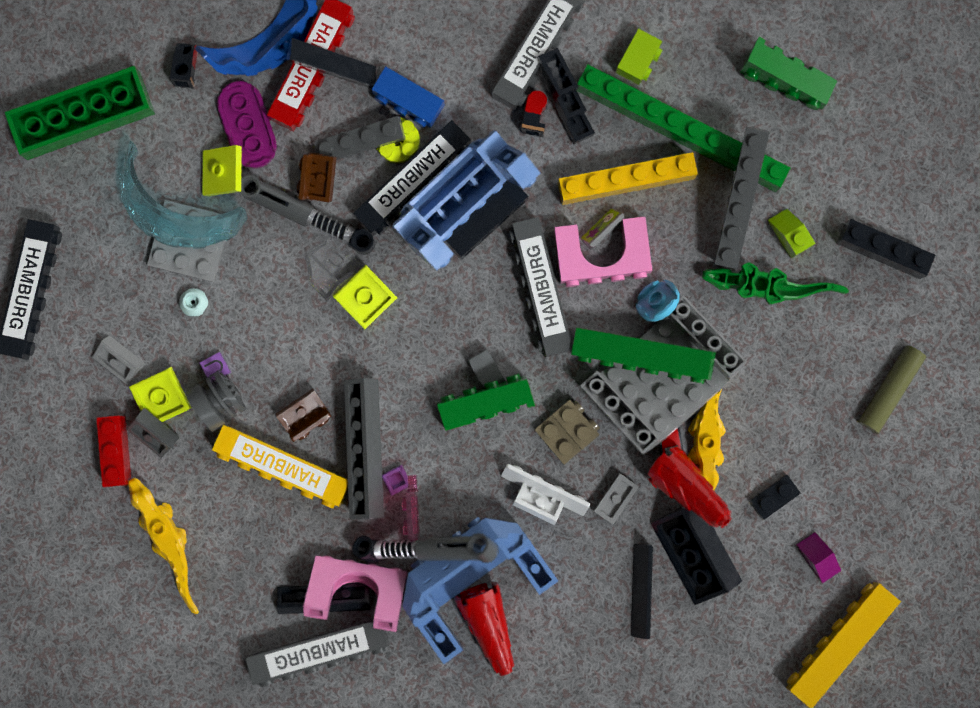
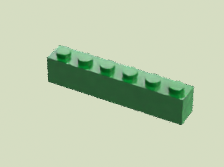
[571,328,716,384]

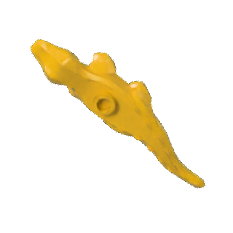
[688,389,726,490]
[128,478,199,614]

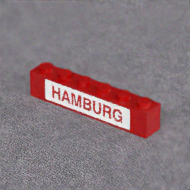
[267,0,355,132]

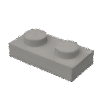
[594,473,639,525]

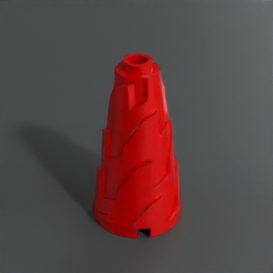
[647,447,731,528]
[454,582,515,676]

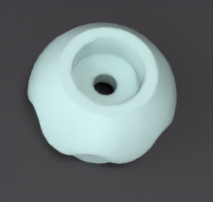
[179,288,208,316]

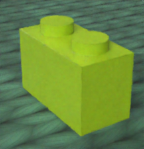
[616,28,663,85]

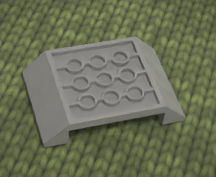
[580,295,747,454]

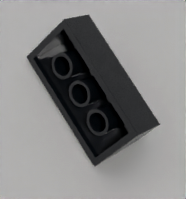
[651,506,742,605]

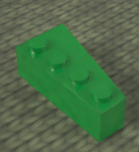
[740,37,837,110]
[437,373,535,431]

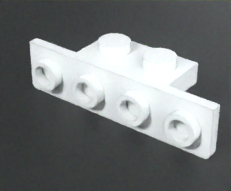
[501,464,590,525]

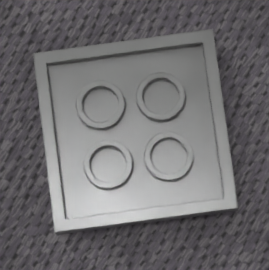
[147,200,232,283]

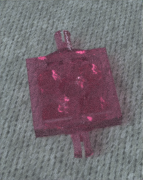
[402,475,420,542]

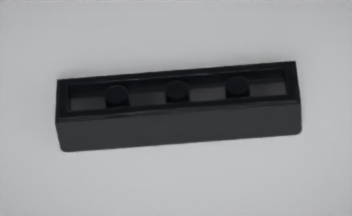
[286,38,376,88]
[631,544,653,639]
[276,583,370,614]

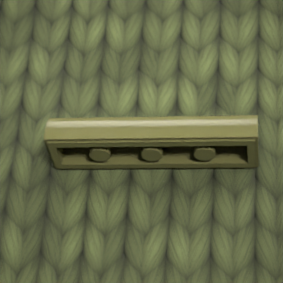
[858,345,927,434]

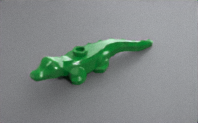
[702,263,849,305]

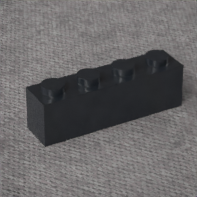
[444,181,529,260]
[836,219,936,279]

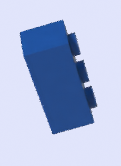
[372,66,445,128]

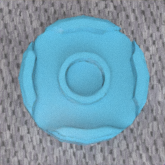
[636,280,680,322]

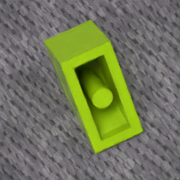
[767,209,816,259]

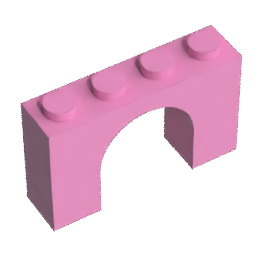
[554,217,652,287]
[304,556,407,632]

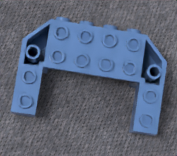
[392,130,540,270]
[403,517,558,664]

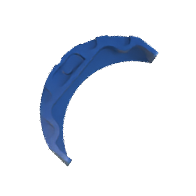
[194,0,318,76]

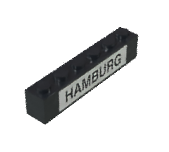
[353,120,471,236]
[0,219,62,360]

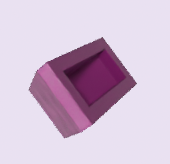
[796,532,841,584]

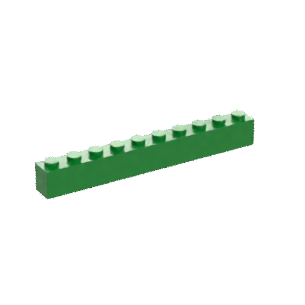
[577,64,791,193]

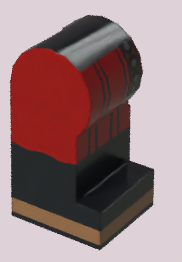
[170,43,197,89]
[521,91,547,137]

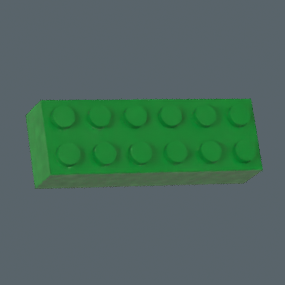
[4,66,155,160]

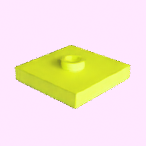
[202,145,242,196]
[333,265,397,329]
[129,367,191,422]

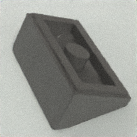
[126,408,179,458]

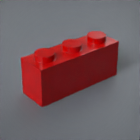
[96,415,131,487]

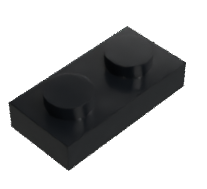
[749,474,801,520]

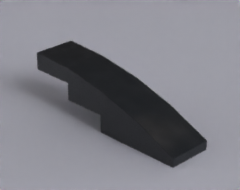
[537,48,595,145]

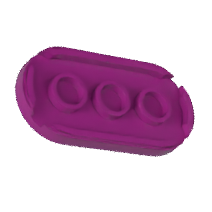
[217,81,277,169]

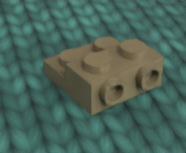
[535,400,600,465]

